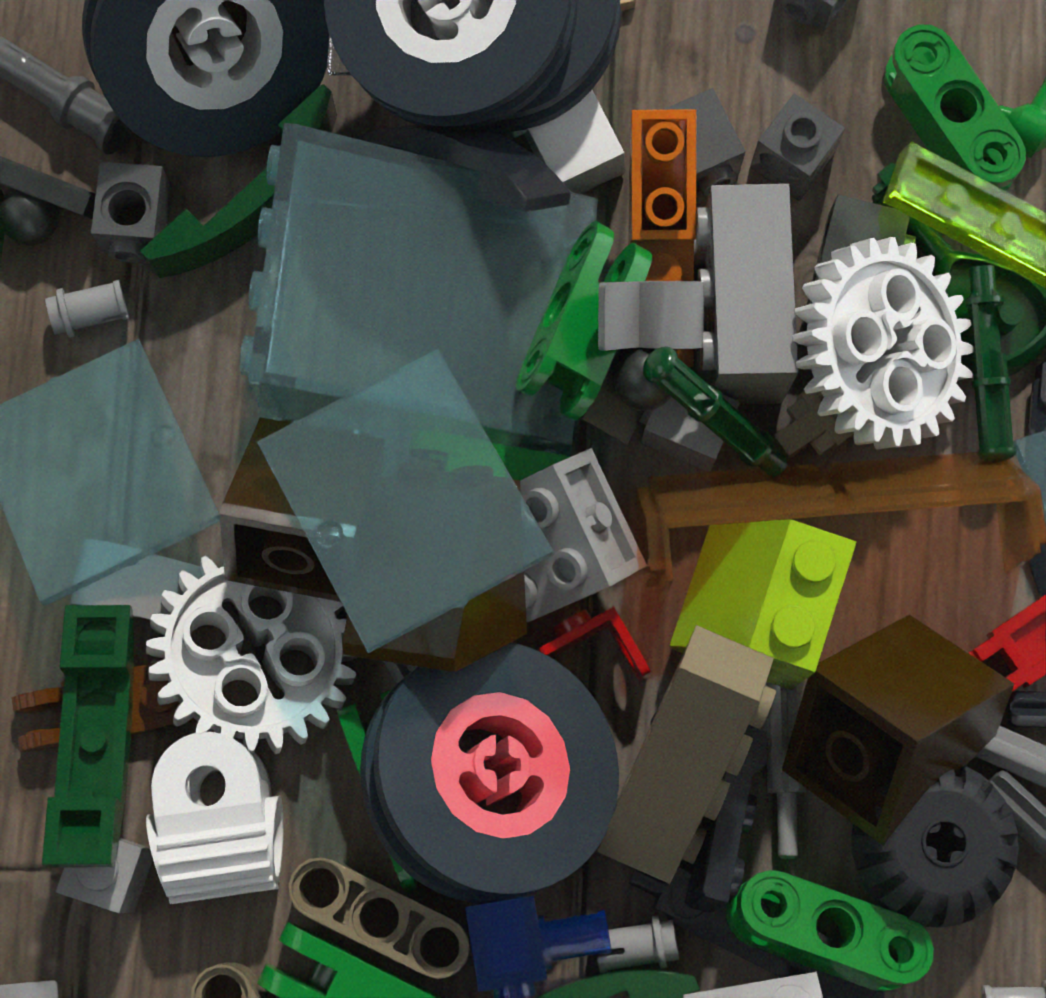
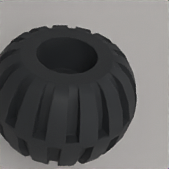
[851,766,1019,928]

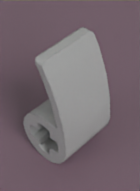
[598,281,704,351]
[69,541,202,620]

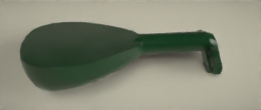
[871,162,1046,377]

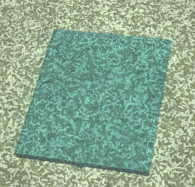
[0,339,220,607]
[257,349,554,653]

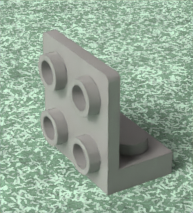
[520,448,647,622]

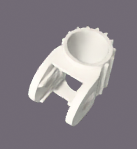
[146,732,284,904]

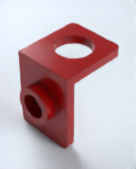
[537,606,651,682]

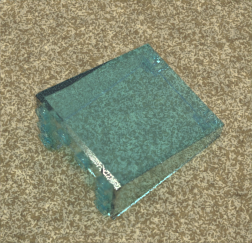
[240,123,598,456]

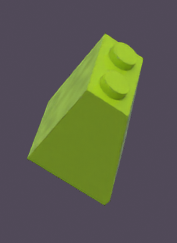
[668,519,857,690]

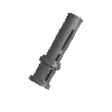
[0,36,132,155]

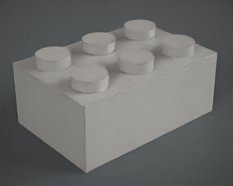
[694,184,798,405]

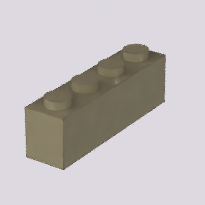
[597,625,776,884]

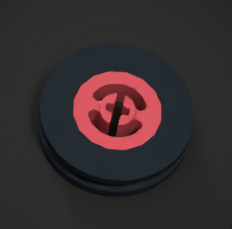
[360,643,619,904]

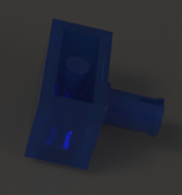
[465,895,612,998]

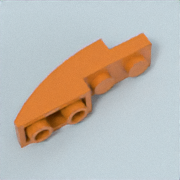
[628,109,696,367]

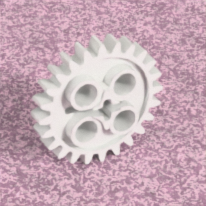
[793,237,974,450]
[146,555,357,756]

